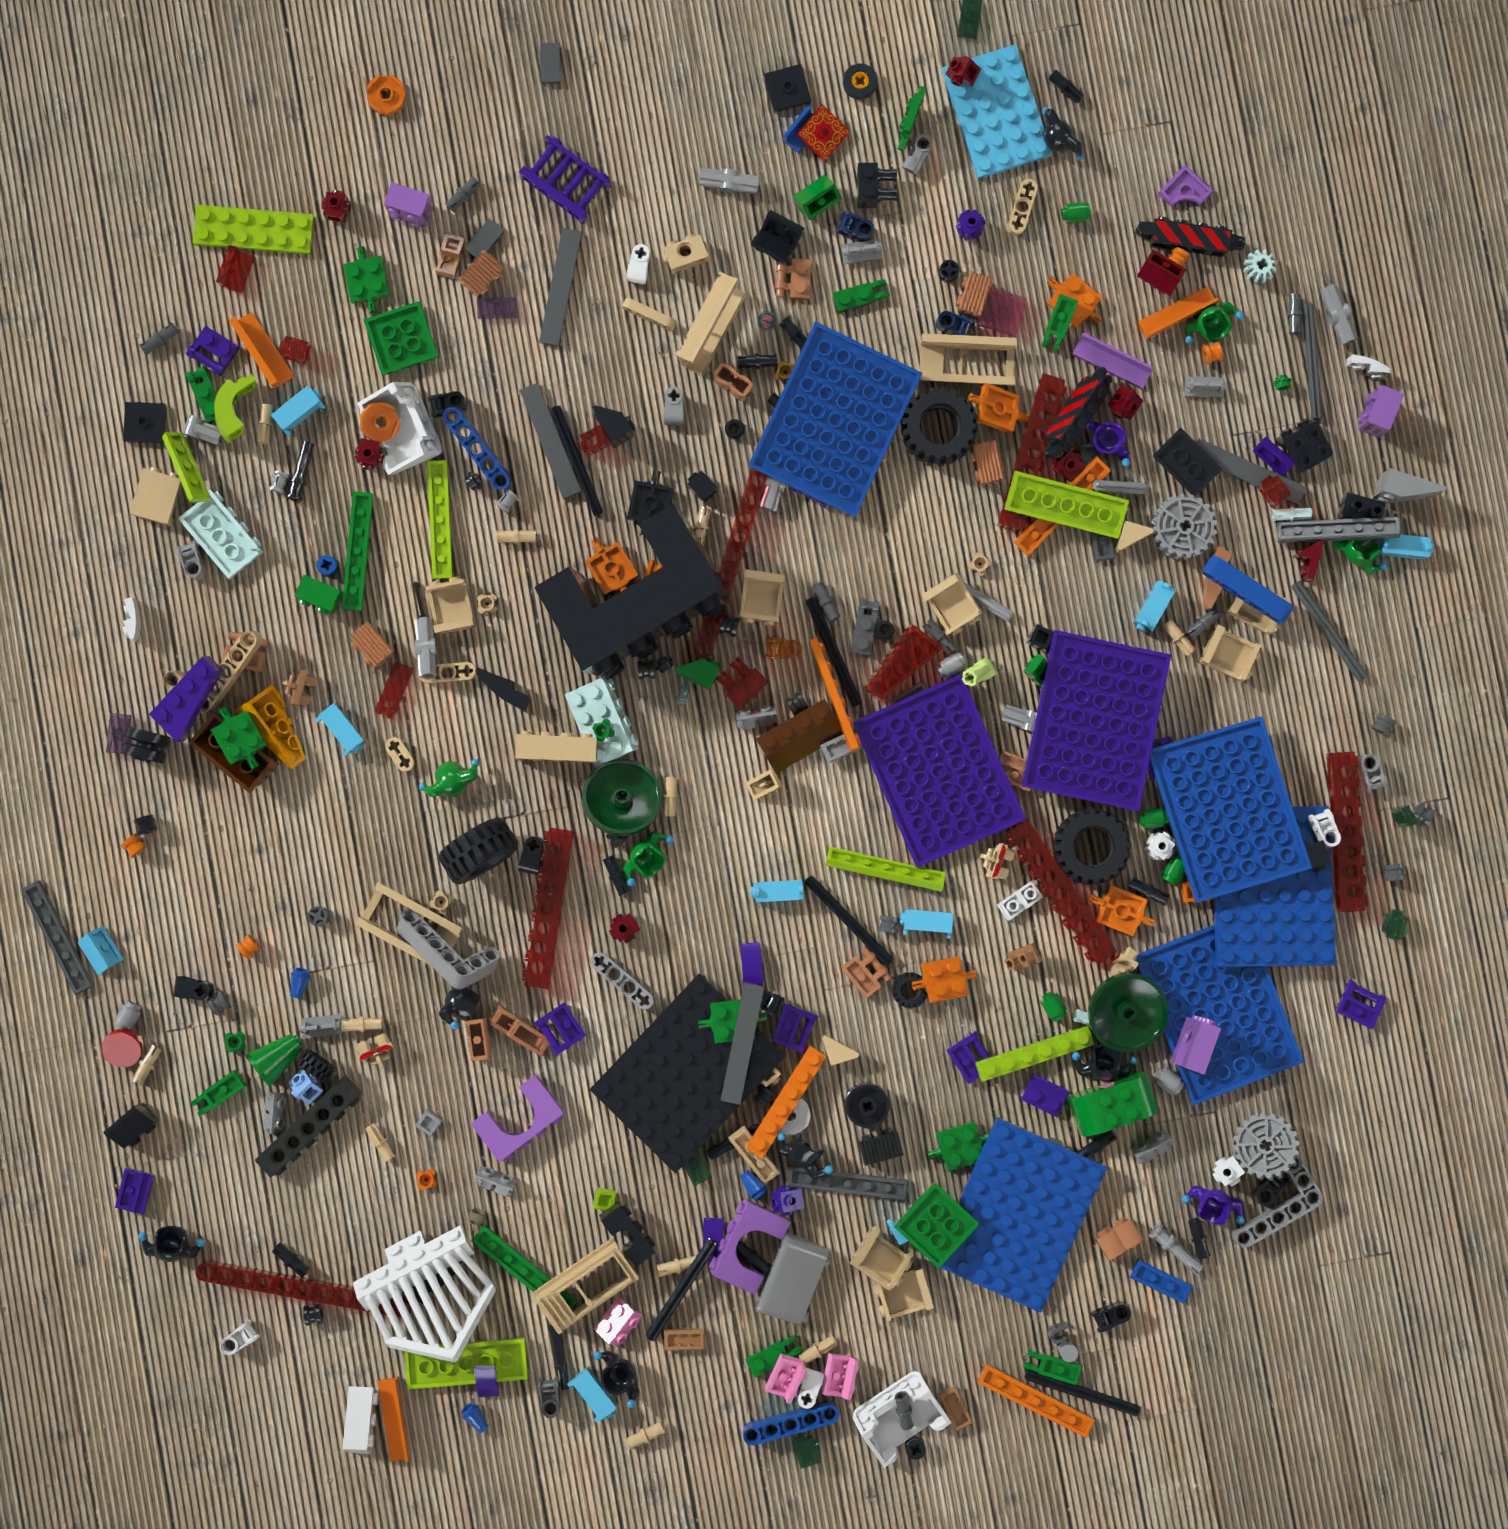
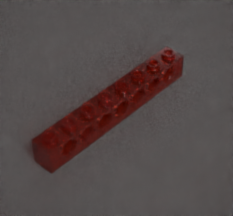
[997,373,1067,533]
[1326,752,1368,912]
[1006,819,1117,965]
[522,827,574,989]

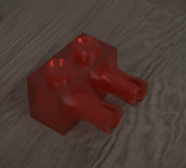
[715,657,769,711]

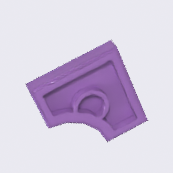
[1158,165,1213,207]

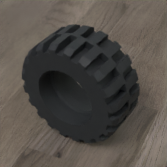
[901,387,978,466]
[1052,808,1132,885]
[439,817,518,885]

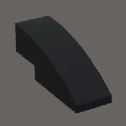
[475,668,531,712]

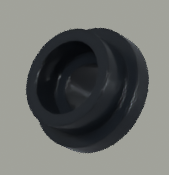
[725,419,744,439]
[465,472,483,491]
[875,621,895,640]
[655,656,674,674]

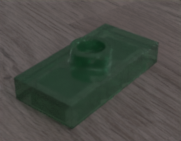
[957,0,982,39]
[1391,805,1417,827]
[684,1150,712,1187]

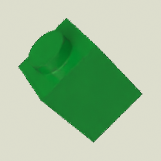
[674,658,721,690]

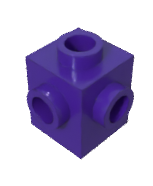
[956,209,986,241]
[771,1185,804,1216]

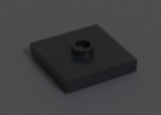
[763,64,811,113]
[123,402,166,443]

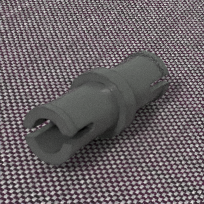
[445,176,481,213]
[1287,293,1303,335]
[139,322,179,355]
[812,581,841,622]
[1184,606,1223,641]
[922,618,957,656]
[895,1391,913,1430]

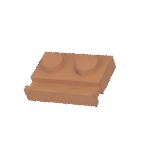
[999,750,1031,792]

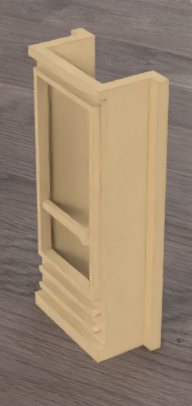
[675,271,747,377]
[919,333,1017,386]
[355,882,463,966]
[532,1238,639,1334]

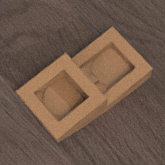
[435,234,465,279]

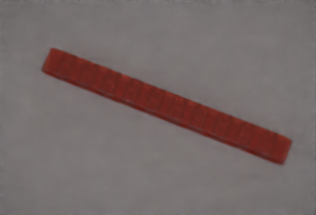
[695,468,767,660]
[196,1260,413,1318]

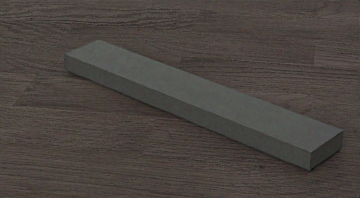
[539,228,582,347]
[520,383,582,500]
[1197,438,1307,506]
[1078,443,1115,562]
[1277,517,1400,543]
[21,880,94,995]
[721,982,764,1105]
[787,1165,909,1200]

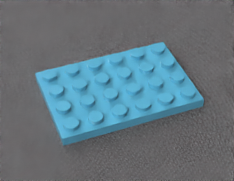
[941,44,1053,179]

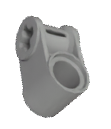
[664,387,684,426]
[176,540,206,581]
[1357,754,1388,794]

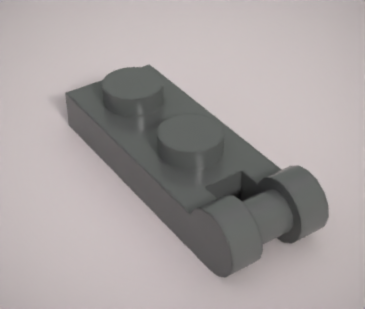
[850,598,880,656]

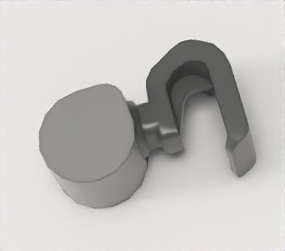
[1048,1321,1078,1362]

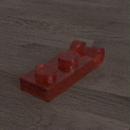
[374,661,414,720]

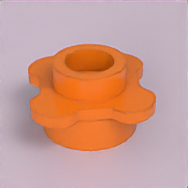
[416,1168,437,1190]

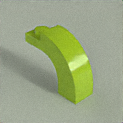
[214,374,256,444]

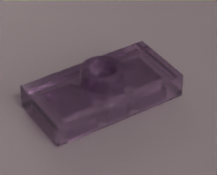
[477,297,517,319]
[106,713,131,754]

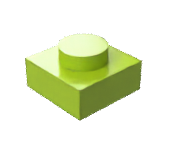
[593,1187,616,1211]

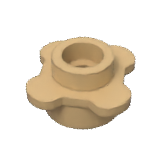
[968,552,991,576]
[477,594,497,614]
[429,890,453,914]

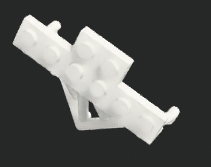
[353,1225,496,1362]

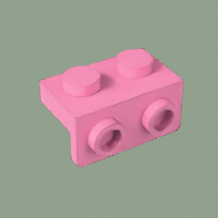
[594,1297,642,1347]
[821,1353,859,1400]
[765,1354,807,1404]

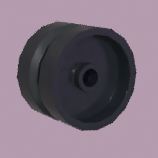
[120,726,171,764]
[844,1082,890,1128]

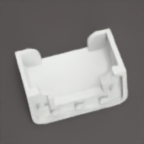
[357,382,442,475]
[852,1371,951,1468]

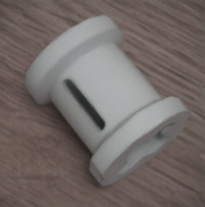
[268,470,291,494]
[494,488,520,514]

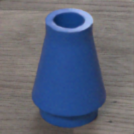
[290,968,311,999]
[740,1170,767,1201]
[461,1402,489,1434]

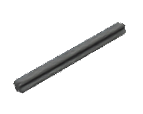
[1302,303,1323,420]
[1291,581,1367,681]

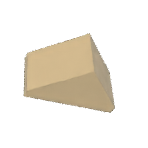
[1115,520,1154,553]
[745,768,782,800]
[822,1034,860,1066]

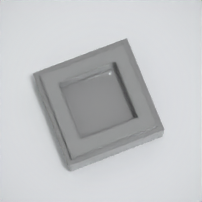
[415,1109,443,1137]

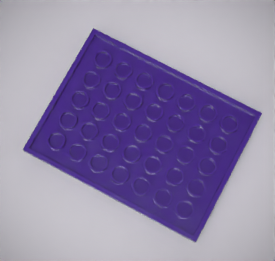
[1021,630,1171,811]
[853,674,1026,867]

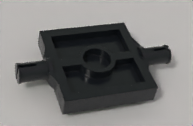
[627,470,674,537]

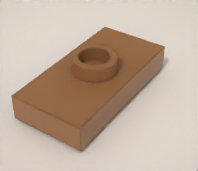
[664,1328,705,1351]
[938,1385,973,1432]

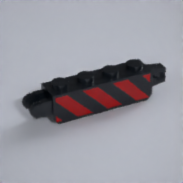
[1135,217,1245,258]
[1043,367,1112,460]

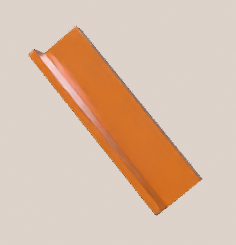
[1138,286,1220,340]
[229,312,294,389]
[378,1376,412,1462]

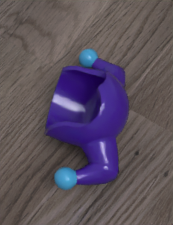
[1086,421,1130,467]
[1182,1186,1245,1225]

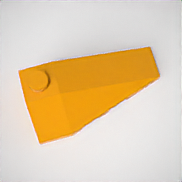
[234,684,306,769]

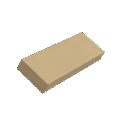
[728,1126,780,1185]

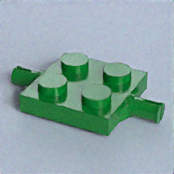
[897,86,927,152]
[343,246,390,313]
[211,706,267,770]
[698,999,767,1043]
[927,1120,989,1172]

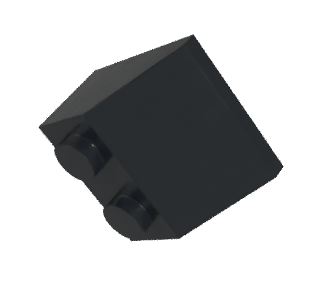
[592,405,635,449]
[103,1102,159,1149]

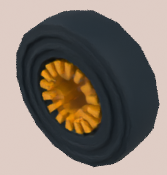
[843,63,878,100]

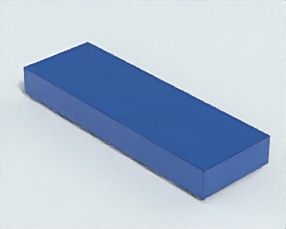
[1129,1259,1193,1304]

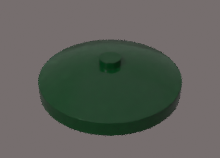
[582,759,662,836]
[1088,973,1168,1052]

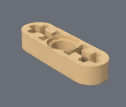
[1008,179,1038,236]
[622,298,677,331]
[419,662,477,684]

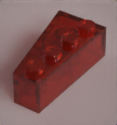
[862,624,944,700]

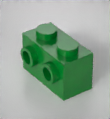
[792,175,842,220]
[294,575,343,615]

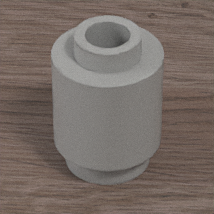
[936,653,967,680]
[114,1000,142,1030]
[1153,1067,1184,1095]

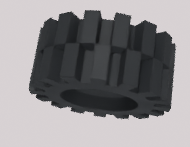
[892,972,928,1009]
[297,1049,335,1083]

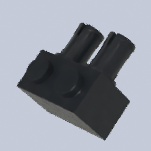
[857,163,897,208]
[1337,492,1386,519]

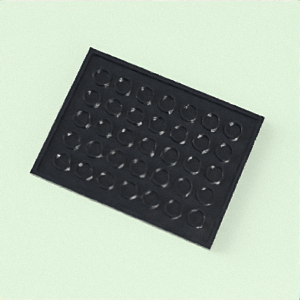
[589,973,786,1174]

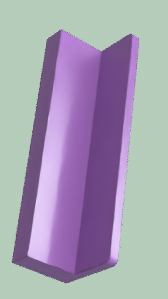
[1072,333,1154,390]

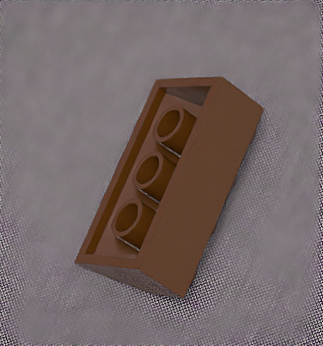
[756,699,843,774]
[188,712,279,793]

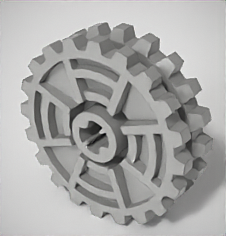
[1151,494,1217,560]
[1233,1113,1301,1181]

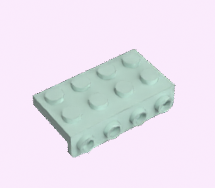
[178,490,263,580]
[565,677,638,767]

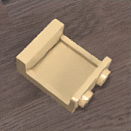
[129,467,182,527]
[739,569,785,626]
[922,573,983,636]
[1226,576,1290,635]
[425,577,476,635]
[1199,625,1262,682]
[850,1226,914,1291]
[873,1266,934,1322]

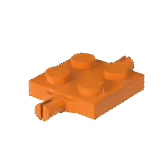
[1047,273,1103,329]
[968,383,1029,434]
[584,538,639,596]
[1089,885,1155,937]
[912,956,977,1003]

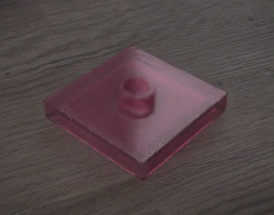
[978,287,1027,337]

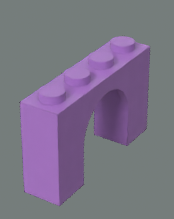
[1171,1015,1221,1075]
[471,1074,565,1162]
[709,1198,791,1295]

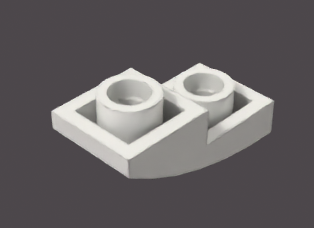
[1346,355,1390,379]
[123,597,141,641]
[997,881,1043,921]

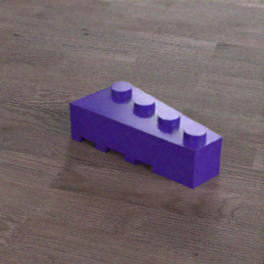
[149,656,224,742]

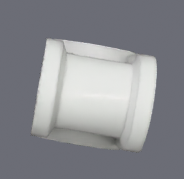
[626,244,650,285]
[1308,809,1341,849]
[220,1319,261,1355]
[795,1367,824,1409]

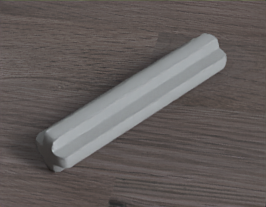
[1093,480,1148,494]
[965,583,1013,621]

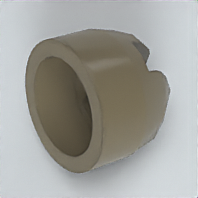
[469,1209,486,1225]

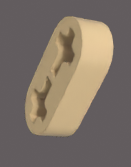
[385,737,415,772]

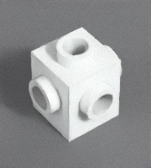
[1144,832,1175,861]
[1212,1155,1245,1187]

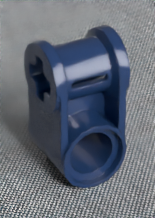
[836,211,874,241]
[936,311,975,336]

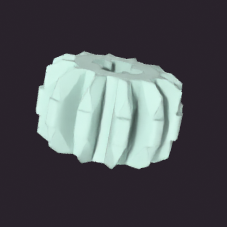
[1243,250,1277,283]

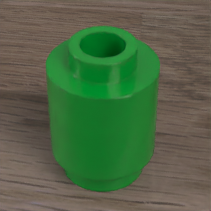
[1061,202,1091,224]
[1138,808,1169,830]
[1162,855,1185,886]
[1040,991,1068,1022]

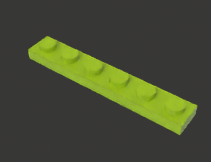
[427,460,453,580]
[825,846,945,892]
[975,1026,1094,1082]

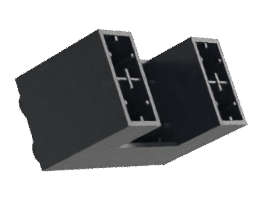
[534,504,731,680]

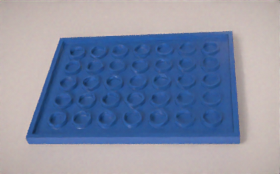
[748,321,922,517]
[1150,716,1312,904]
[1213,806,1336,967]
[1135,924,1304,1105]
[931,1117,1107,1313]

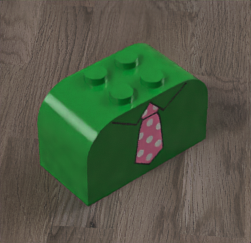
[1067,1071,1159,1137]

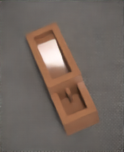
[1203,546,1233,611]
[488,1005,550,1057]

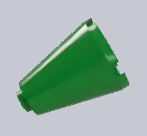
[245,1034,303,1087]

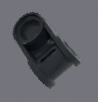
[428,391,467,418]
[518,836,543,875]
[173,976,214,1000]
[760,990,785,1016]
[1253,1176,1290,1206]
[1090,1301,1131,1333]

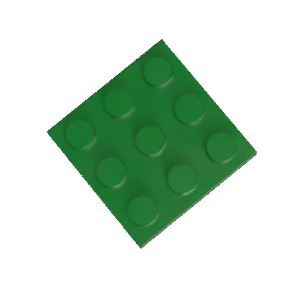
[363,301,439,376]
[894,1181,979,1269]

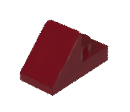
[1292,541,1324,582]

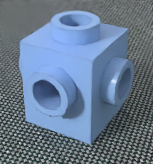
[288,1069,323,1105]

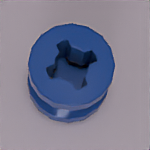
[316,555,339,577]

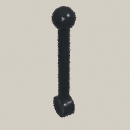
[412,582,427,618]

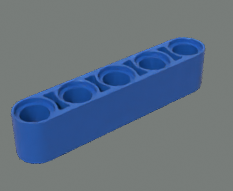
[443,406,512,490]
[1201,555,1294,625]
[743,1401,839,1446]

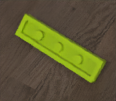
[162,432,210,502]

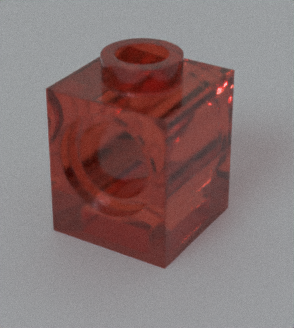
[279,336,312,365]
[579,424,611,456]
[1258,475,1291,508]

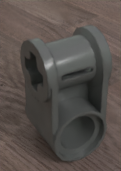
[538,1377,561,1418]

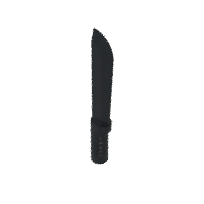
[550,1324,569,1390]

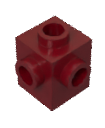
[945,56,981,87]
[321,190,351,223]
[1108,385,1143,420]
[354,438,385,470]
[1051,449,1086,481]
[609,913,641,943]

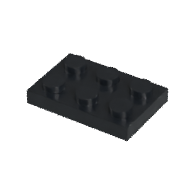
[1152,427,1223,497]

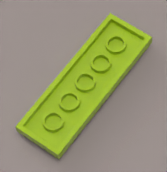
[192,205,315,255]
[1004,471,1129,539]
[404,1337,528,1389]

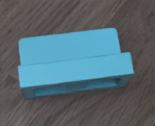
[78,926,124,975]

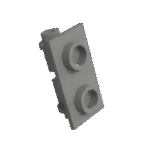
[840,239,882,264]
[1185,376,1227,397]
[736,705,777,730]
[299,1014,343,1038]
[263,1092,286,1134]
[1130,1129,1174,1164]
[474,1166,518,1197]

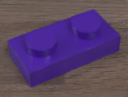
[1252,436,1295,476]

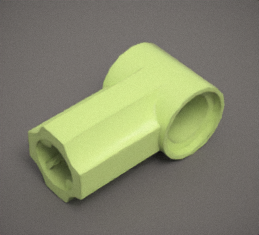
[962,656,998,687]

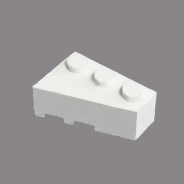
[343,1386,379,1454]

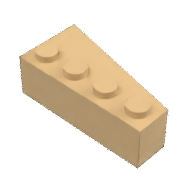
[515,731,597,763]

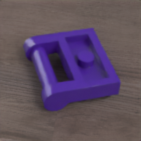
[186,325,240,376]
[1335,980,1386,1029]
[534,1002,586,1056]
[772,1003,819,1053]
[946,1031,990,1084]

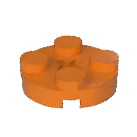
[367,75,407,116]
[360,402,400,442]

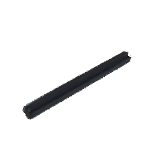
[551,405,603,516]
[806,597,862,707]
[805,875,893,966]
[646,1238,718,1341]
[1024,1369,1140,1416]

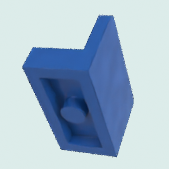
[783,105,813,154]

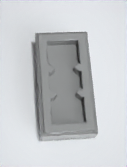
[820,729,863,764]

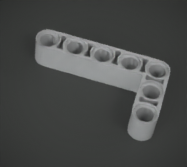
[397,910,500,989]
[1232,1157,1323,1248]

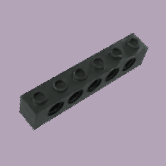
[254,1076,362,1178]

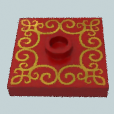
[795,104,850,162]

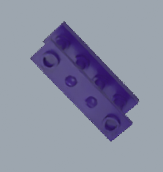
[519,135,611,224]

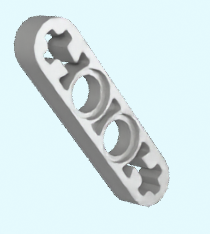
[590,952,654,1010]

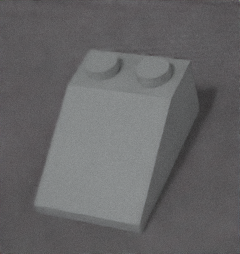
[1373,468,1447,504]

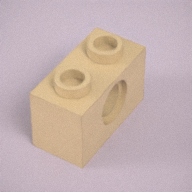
[663,234,709,274]

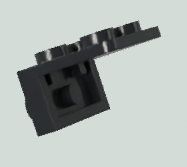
[751,209,805,263]
[1275,418,1333,473]

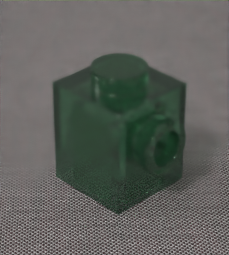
[793,1434,821,1469]

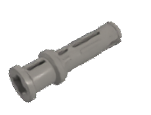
[1148,1223,1204,1275]

